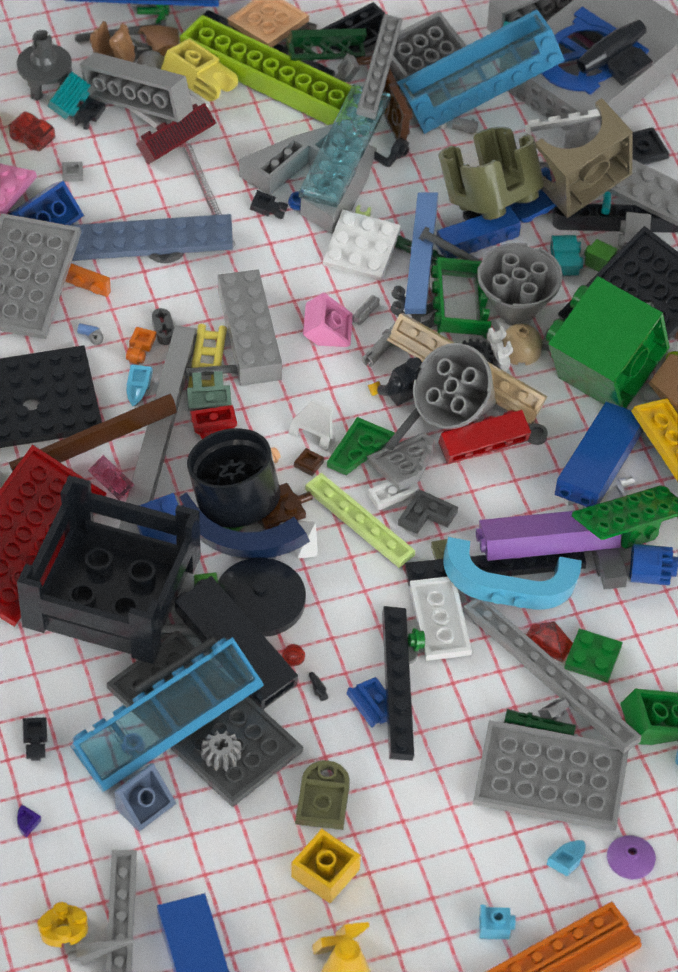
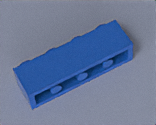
[436,206,521,259]

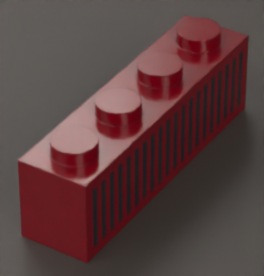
[136,103,217,164]

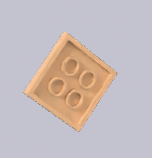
[228,0,309,47]

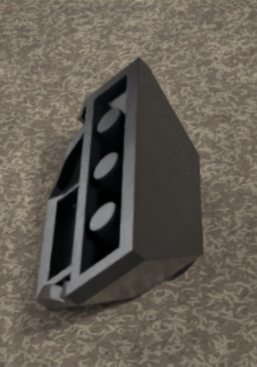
[320,2,385,53]

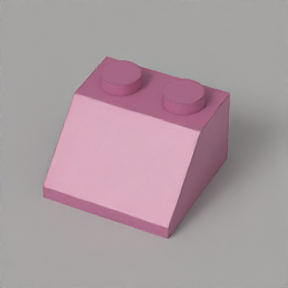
[303,292,353,347]

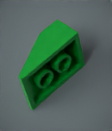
[620,688,678,745]

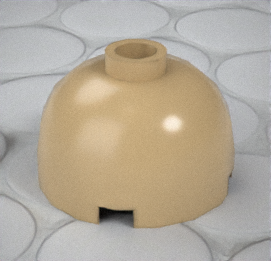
[502,323,543,365]

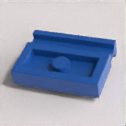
[346,677,387,728]

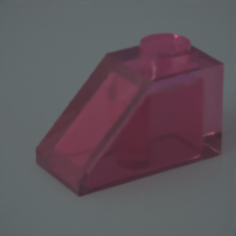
[88,455,135,500]

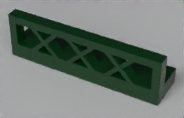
[286,28,367,61]

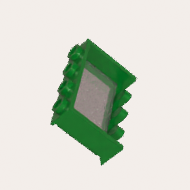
[431,257,492,340]

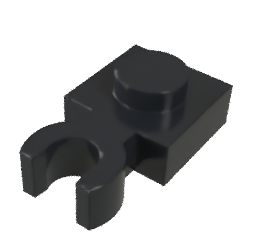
[74,97,106,130]
[250,190,288,219]

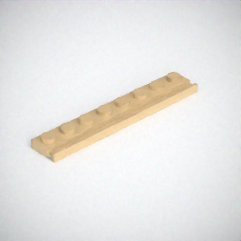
[387,313,548,424]

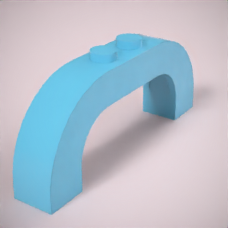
[443,537,582,610]

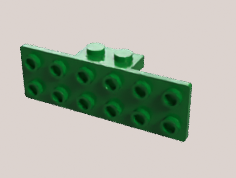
[571,485,678,549]

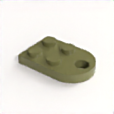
[295,760,350,830]

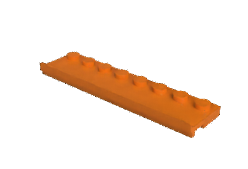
[486,901,642,972]

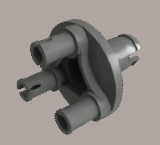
[17,30,72,101]

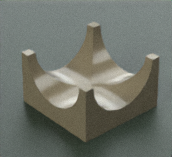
[535,98,633,218]

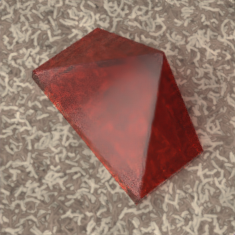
[526,621,573,662]

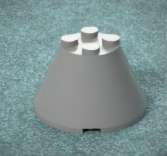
[478,243,562,325]
[413,343,496,429]

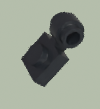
[23,717,47,761]

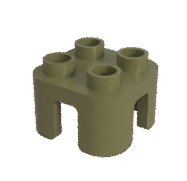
[438,127,545,220]

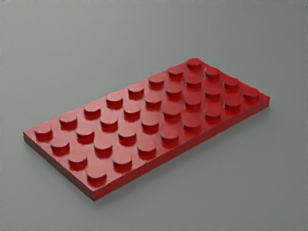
[0,444,107,627]

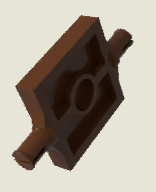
[257,483,313,530]

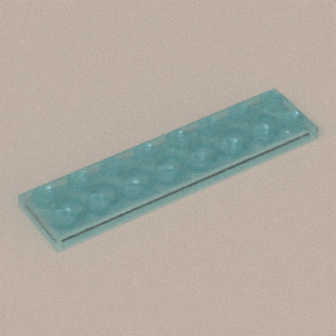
[299,84,391,208]

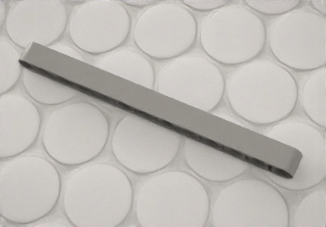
[119,325,197,534]

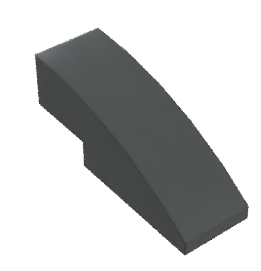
[591,548,628,590]

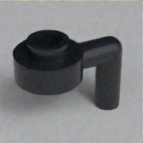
[374,137,410,167]

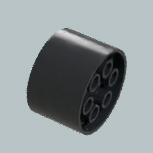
[187,428,281,528]

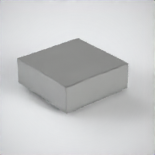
[62,162,83,182]

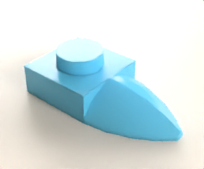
[126,365,153,407]
[547,840,586,876]

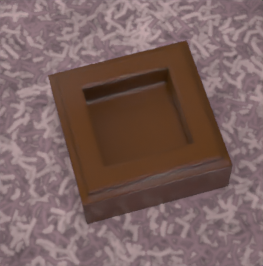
[294,448,324,476]

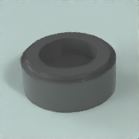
[528,423,548,445]

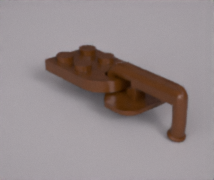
[355,55,413,140]

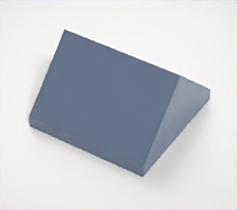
[114,763,177,831]

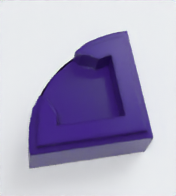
[17,804,42,838]

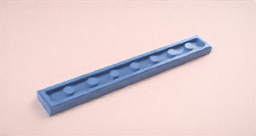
[404,192,438,314]

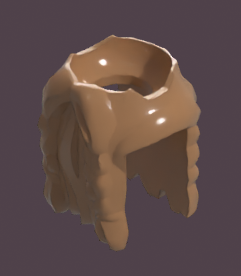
[89,21,135,62]

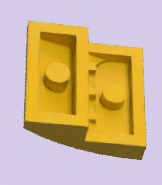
[312,922,370,955]

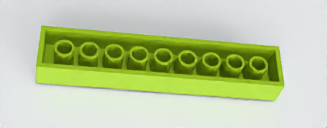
[180,15,362,129]

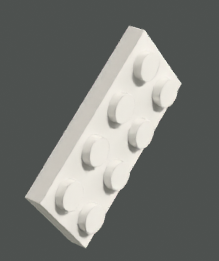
[410,577,472,661]

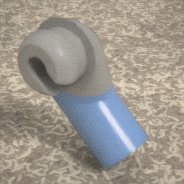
[77,323,104,345]

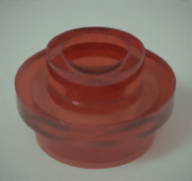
[282,644,305,666]

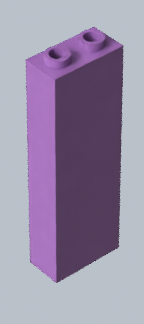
[476,511,621,561]

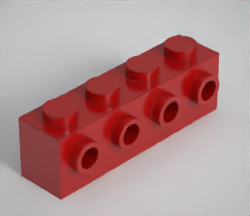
[438,410,531,465]

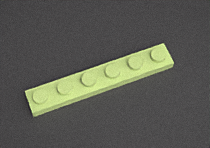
[305,473,415,568]

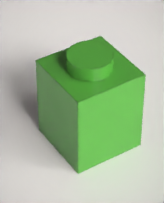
[584,239,618,272]

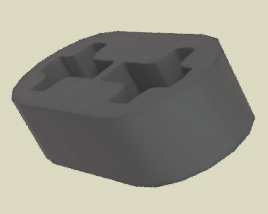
[152,308,174,345]

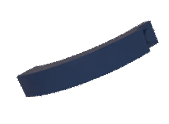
[179,492,310,559]

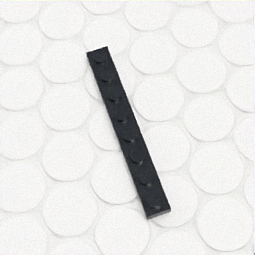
[405,551,587,586]
[382,606,414,761]

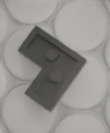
[398,489,458,534]

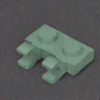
[187,371,232,411]

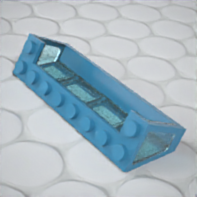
[397,10,565,134]

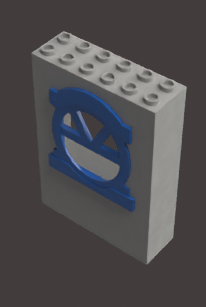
[500,0,678,139]

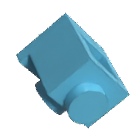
[479,905,516,939]

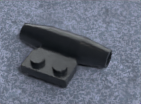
[577,20,653,85]

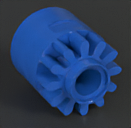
[629,544,678,585]

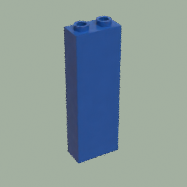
[555,401,643,507]
[157,893,229,972]

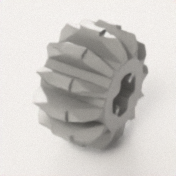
[201,730,241,771]

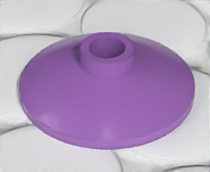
[607,835,656,879]

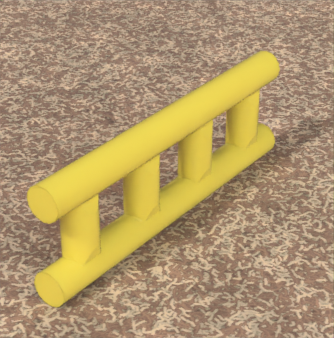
[188,324,227,388]

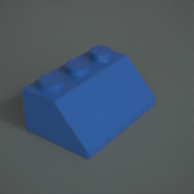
[8,181,85,225]

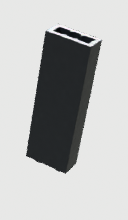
[175,576,298,709]

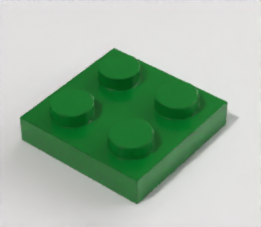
[564,628,623,683]

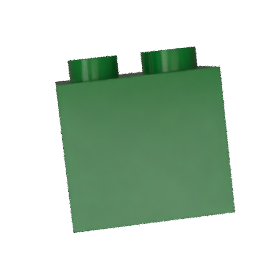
[546,276,670,409]

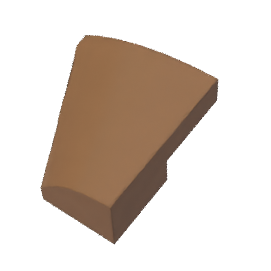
[139,25,179,56]

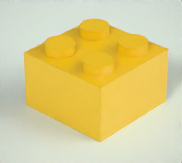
[291,828,361,904]

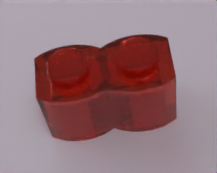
[8,111,56,152]

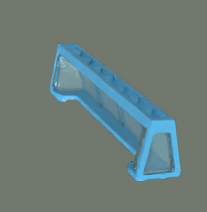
[70,637,264,792]

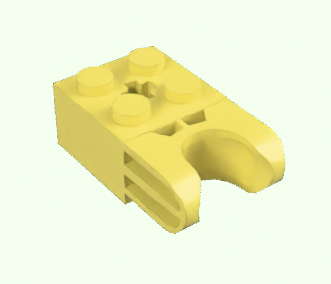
[161,38,238,102]

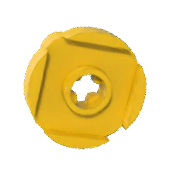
[37,902,88,947]

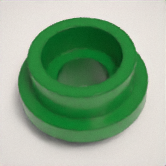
[408,628,425,652]

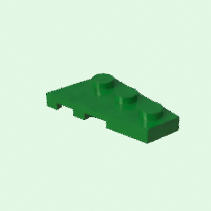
[327,417,395,475]

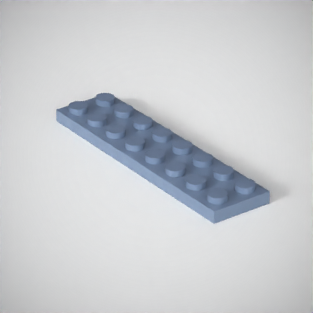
[69,214,233,261]

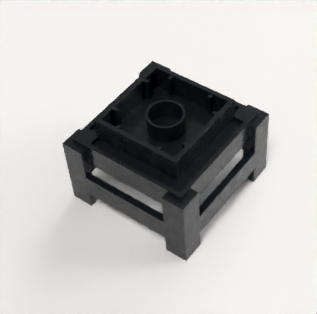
[17,475,201,664]

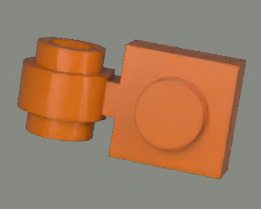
[126,327,156,365]

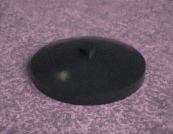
[218,558,306,637]

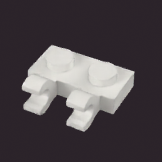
[486,326,513,373]

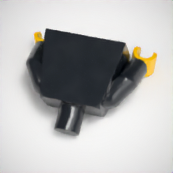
[367,358,423,406]

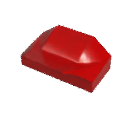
[190,405,237,439]

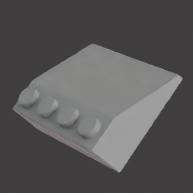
[390,11,467,80]

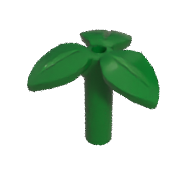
[137,5,170,24]

